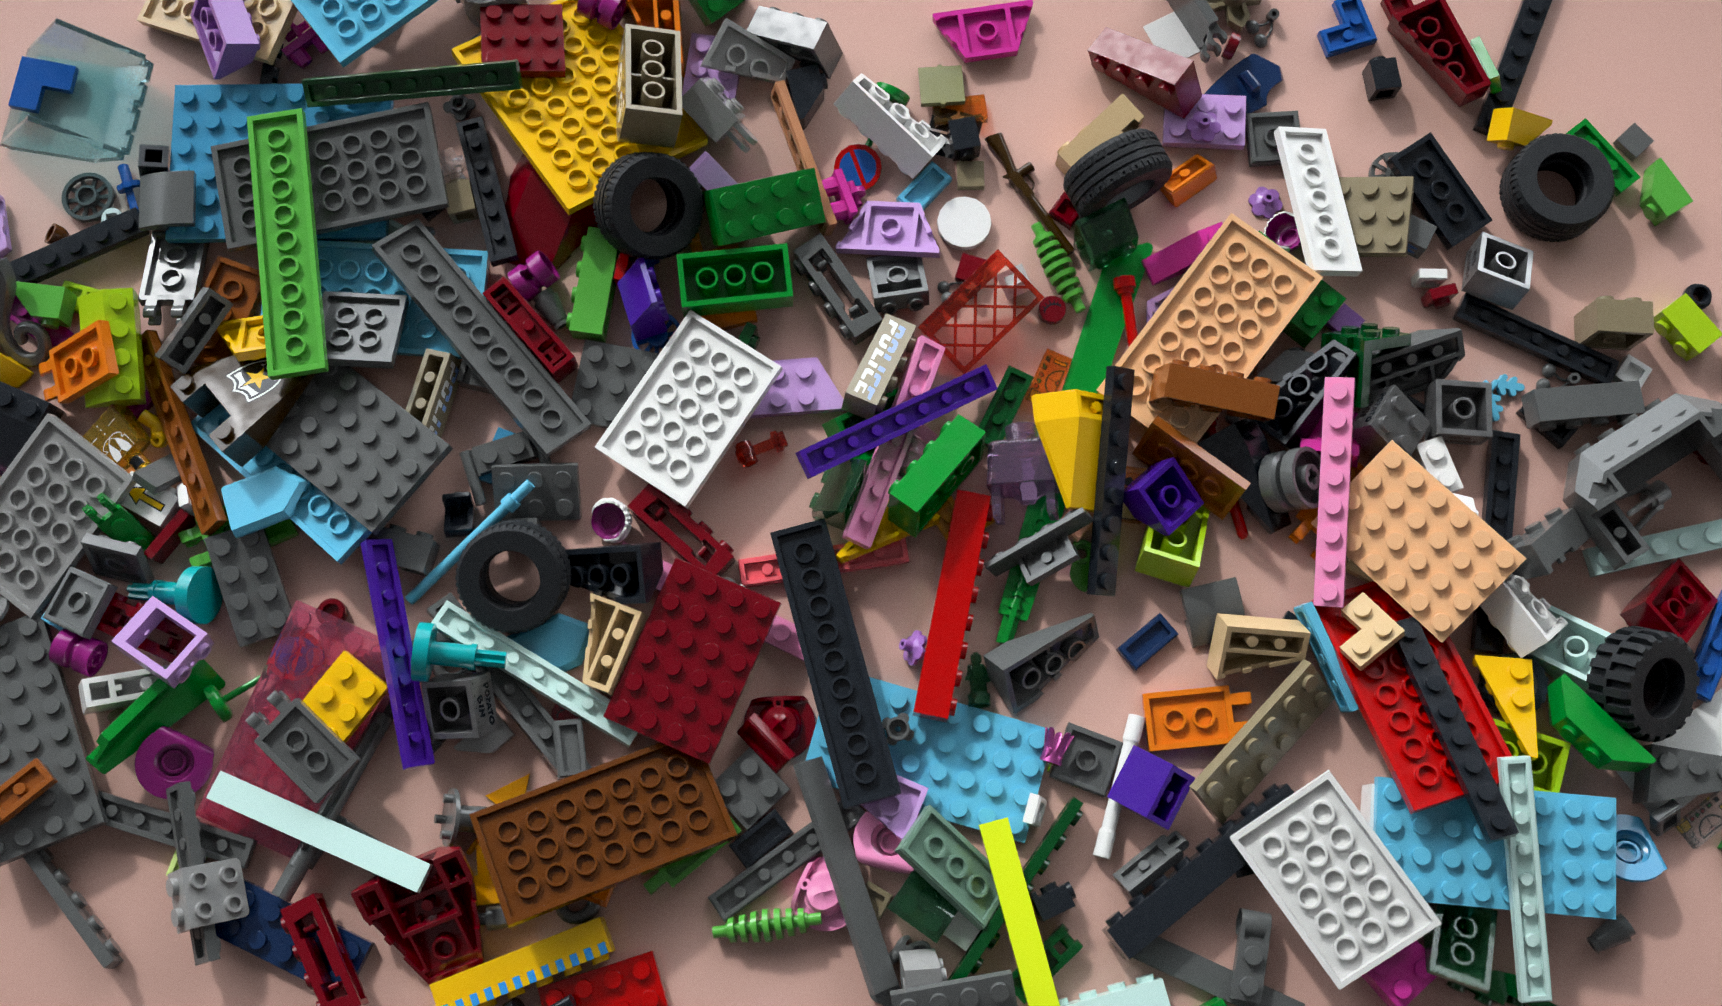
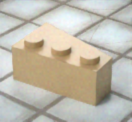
[1055,93,1145,175]
[582,593,648,696]
[1207,613,1311,680]

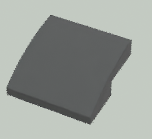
[139,171,196,230]
[1179,577,1245,648]

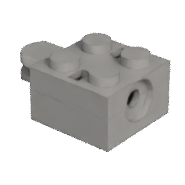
[682,77,758,153]

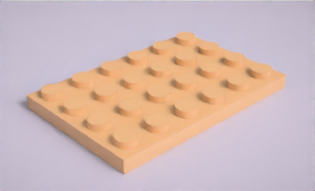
[1311,440,1527,642]

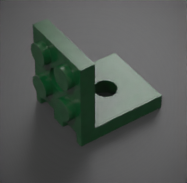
[1321,323,1411,408]

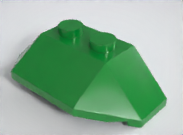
[1547,673,1656,772]

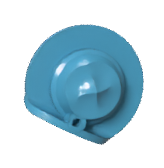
[1616,814,1667,882]

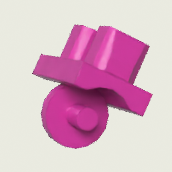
[282,20,329,69]
[822,168,866,225]

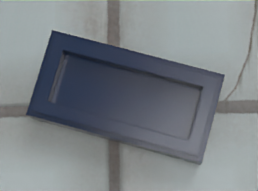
[1116,613,1179,671]

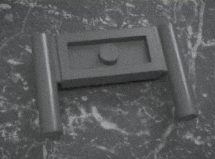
[460,431,552,506]

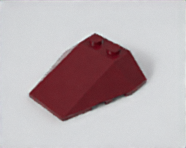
[506,154,598,270]
[350,846,485,985]

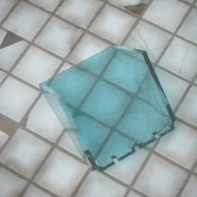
[0,18,154,163]

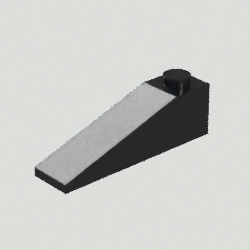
[1256,340,1358,450]
[1197,418,1292,534]
[565,542,664,604]

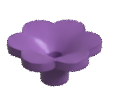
[1186,111,1221,143]
[1248,187,1283,219]
[899,630,927,666]

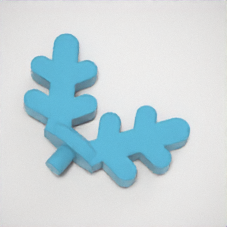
[1483,374,1525,422]

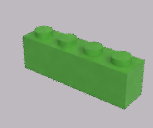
[566,226,622,343]

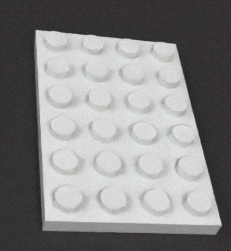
[595,310,783,509]
[1230,770,1442,990]

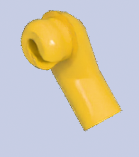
[138,410,168,448]

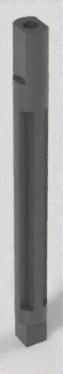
[272,694,393,902]

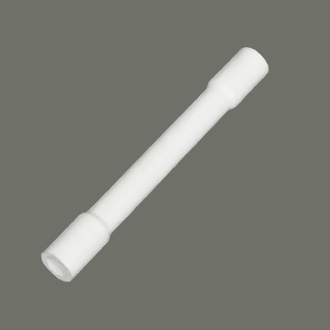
[1093,714,1146,860]

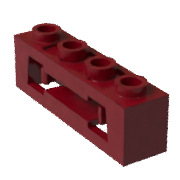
[482,276,579,384]
[628,484,735,577]
[96,592,194,663]
[280,893,369,1006]

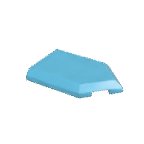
[221,467,311,538]
[507,613,589,689]

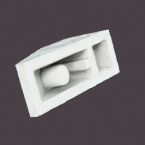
[78,665,169,715]

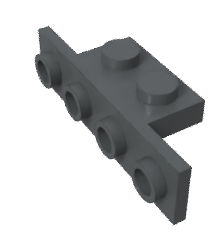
[984,507,1094,586]

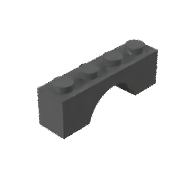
[314,524,440,576]

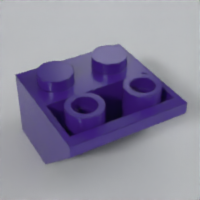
[617,258,670,342]
[1107,745,1195,830]

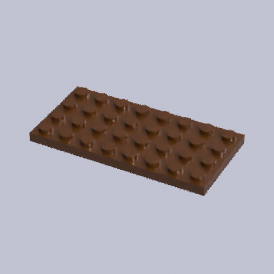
[469,742,737,928]

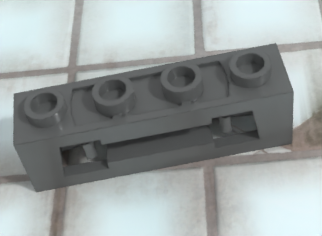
[792,233,883,345]

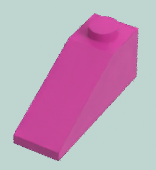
[1141,222,1223,286]

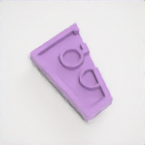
[836,775,929,841]

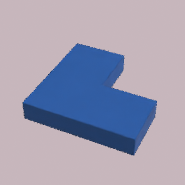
[1317,0,1378,58]
[8,56,79,114]

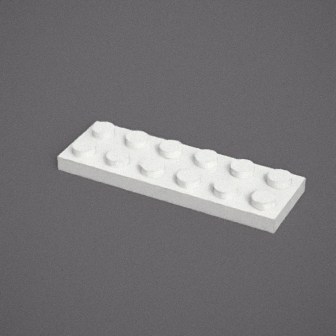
[1274,126,1363,277]

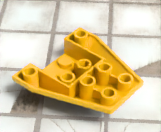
[1031,389,1104,512]

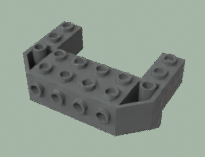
[1562,393,1722,570]

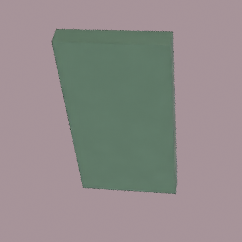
[895,805,1000,930]

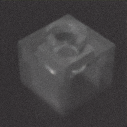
[439,147,467,184]

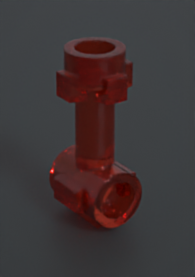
[735,430,788,468]

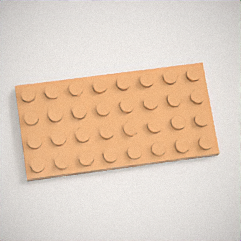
[1096,213,1323,444]

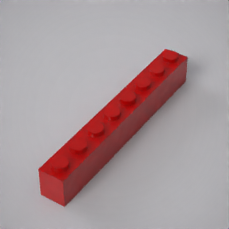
[912,489,994,723]

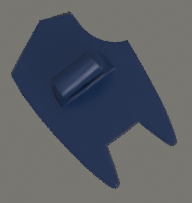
[1205,53,1283,113]

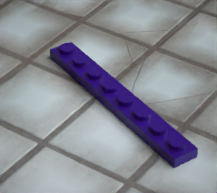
[795,364,998,479]
[360,539,435,770]

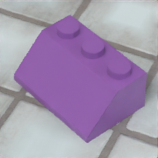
[191,0,260,80]

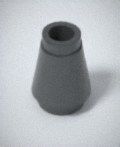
[533,288,567,331]
[1586,914,1636,953]

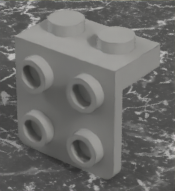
[166,858,249,934]

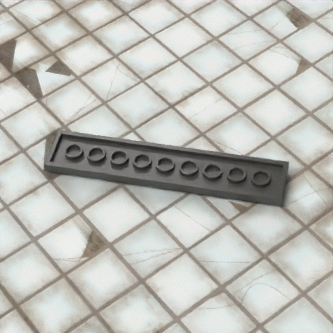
[372,218,591,458]

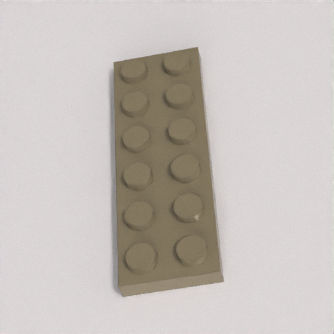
[1189,659,1335,824]

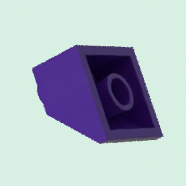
[1123,457,1204,536]

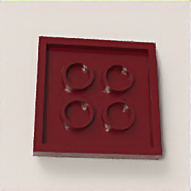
[480,4,566,78]

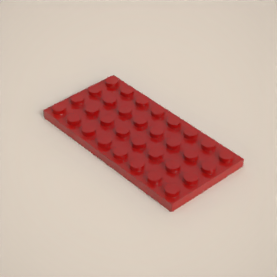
[1311,581,1512,814]

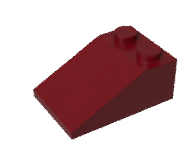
[1620,558,1718,643]

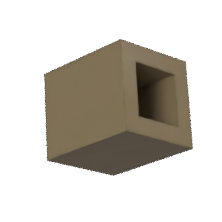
[446,178,479,224]

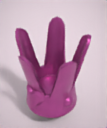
[1039,727,1074,772]

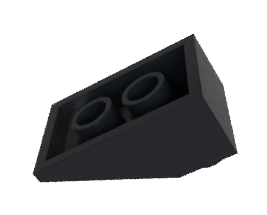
[0,381,65,476]

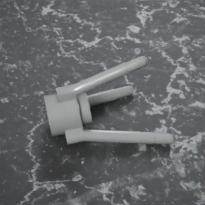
[1616,480,1672,532]

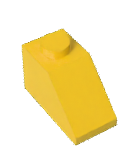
[1487,107,1553,151]

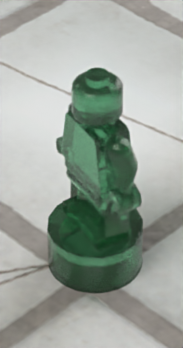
[964,652,991,709]

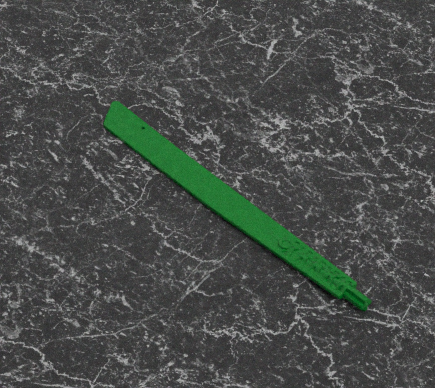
[995,243,1153,645]

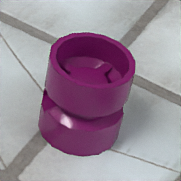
[577,0,627,30]
[507,250,560,302]
[49,629,108,677]

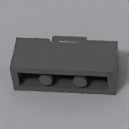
[155,287,234,374]

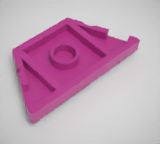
[932,0,1033,63]

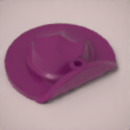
[134,726,214,799]

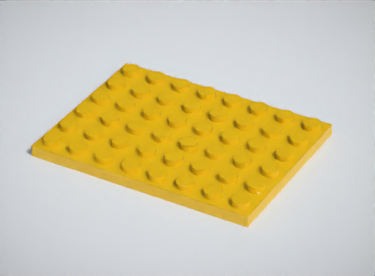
[451,0,708,215]

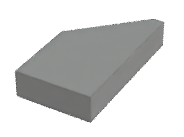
[454,712,516,754]

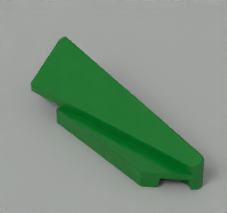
[85,659,226,774]

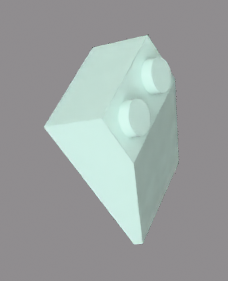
[1507,599,1611,693]

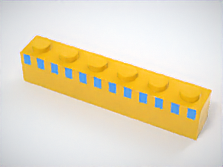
[429,916,616,1006]

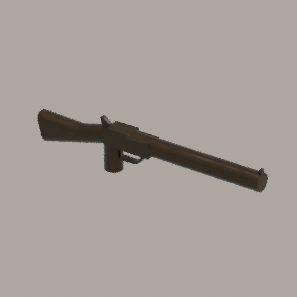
[985,133,1075,256]

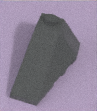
[983,613,1099,714]

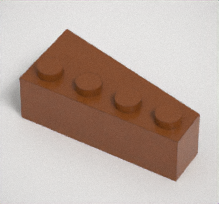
[1149,359,1280,422]

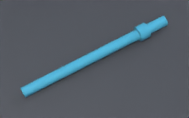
[405,479,535,605]

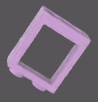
[111,596,214,688]

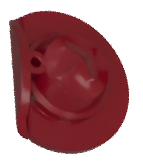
[744,696,816,759]

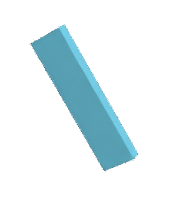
[1293,601,1359,712]

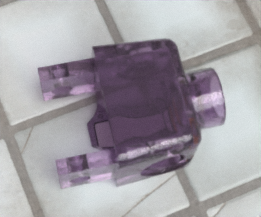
[987,422,1060,525]

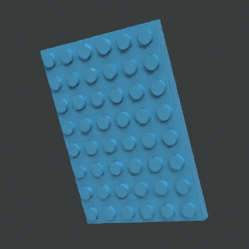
[165,84,394,243]

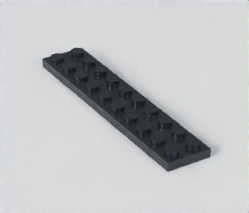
[770,518,901,810]

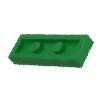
[1566,118,1640,197]

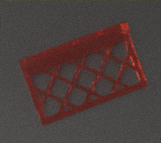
[918,249,1044,374]

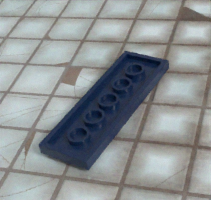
[215,878,374,992]

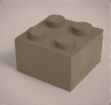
[1574,296,1654,350]

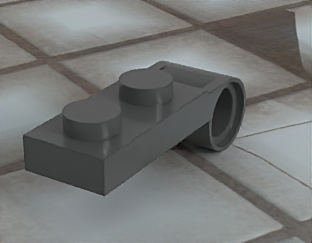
[1229,908,1272,1004]

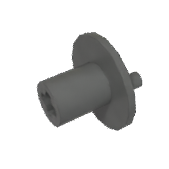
[434,788,487,847]

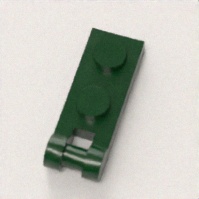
[1012,923,1083,1004]

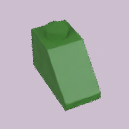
[1639,158,1693,226]
[15,281,77,329]

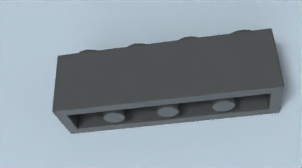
[1521,380,1646,432]

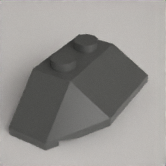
[1369,328,1465,397]

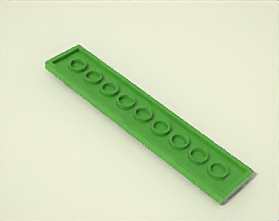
[247,108,329,380]

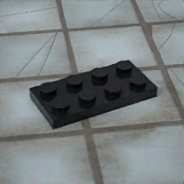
[1386,132,1493,251]

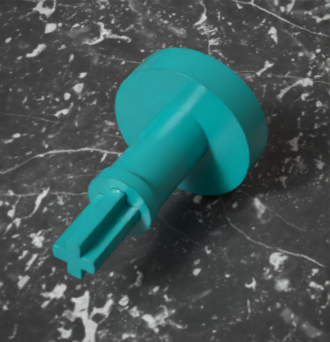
[126,566,223,624]
[411,622,507,682]

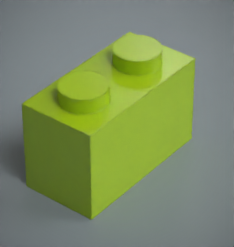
[1654,293,1722,362]

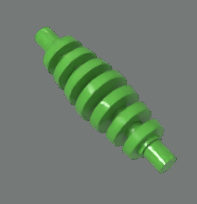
[1031,221,1086,314]
[712,908,822,943]

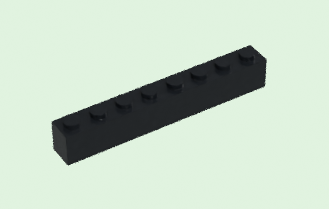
[1102,783,1294,960]

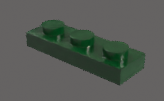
[979,365,1034,452]

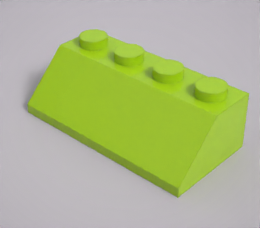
[78,288,146,408]

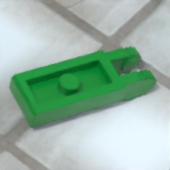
[82,492,156,557]

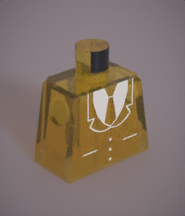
[82,404,151,471]

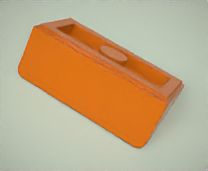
[1160,153,1217,207]

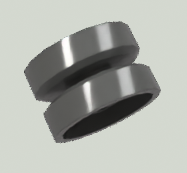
[1258,446,1321,514]

